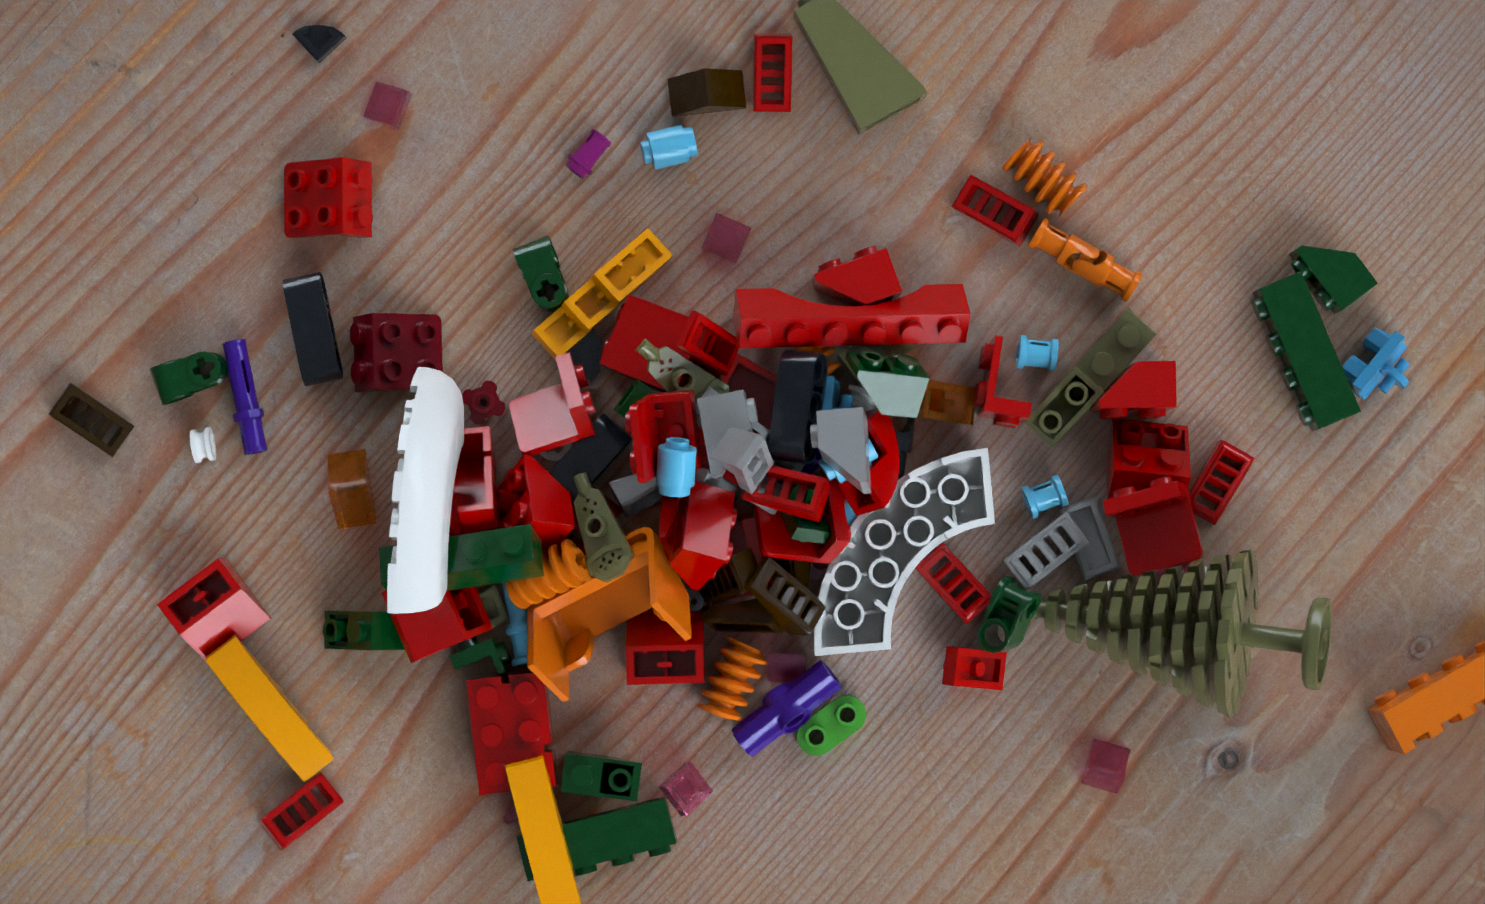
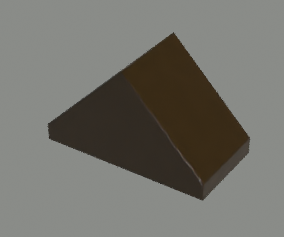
[667,68,747,117]

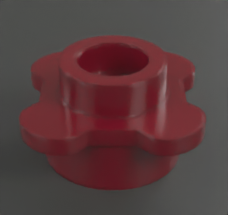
[462,381,506,424]

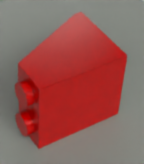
[599,294,720,392]

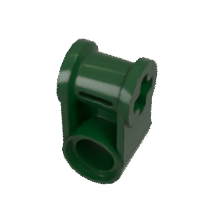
[513,235,569,312]
[150,351,228,405]
[977,576,1041,653]

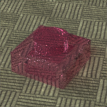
[702,213,751,264]
[659,762,713,816]

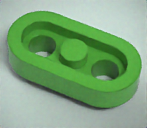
[797,695,866,756]

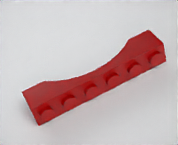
[733,284,971,348]

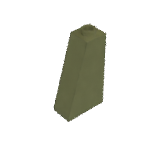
[794,0,927,135]

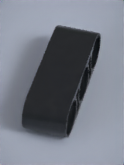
[283,272,343,386]
[768,350,828,464]
[549,413,632,506]

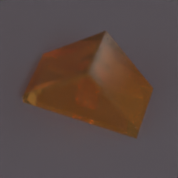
[915,380,975,425]
[328,449,377,529]

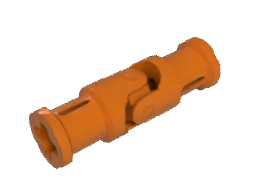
[1027,217,1143,302]

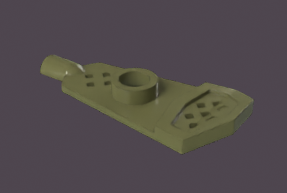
[636,338,729,405]
[573,472,634,582]

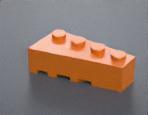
[1367,639,1485,754]

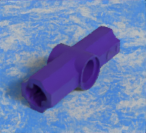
[731,660,842,757]

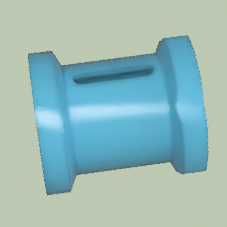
[1016,335,1059,372]
[1021,474,1069,519]

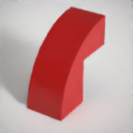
[838,408,900,516]

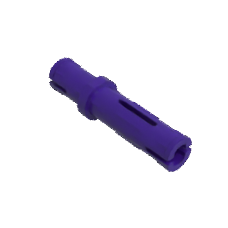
[222,339,268,455]

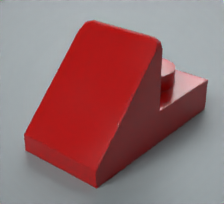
[942,646,1007,690]

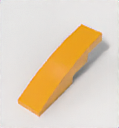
[532,228,673,361]
[205,635,334,782]
[505,755,582,904]

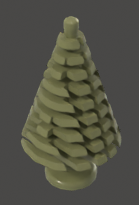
[1032,549,1332,718]

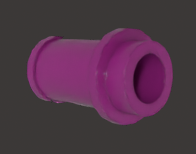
[565,129,611,179]

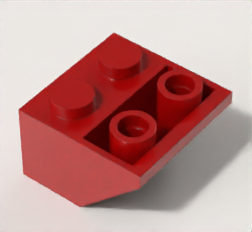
[812,245,902,306]
[1090,361,1177,419]
[1106,419,1191,499]
[497,455,575,553]
[669,481,737,591]
[157,558,272,660]
[381,587,493,663]
[626,608,705,685]

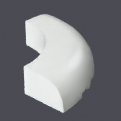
[387,367,464,614]
[814,448,995,656]

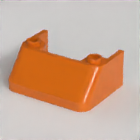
[527,527,692,702]

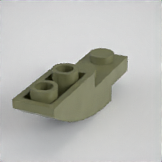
[1024,308,1157,448]

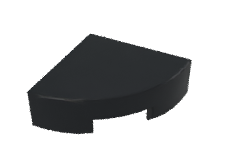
[292,25,346,63]
[567,329,603,383]

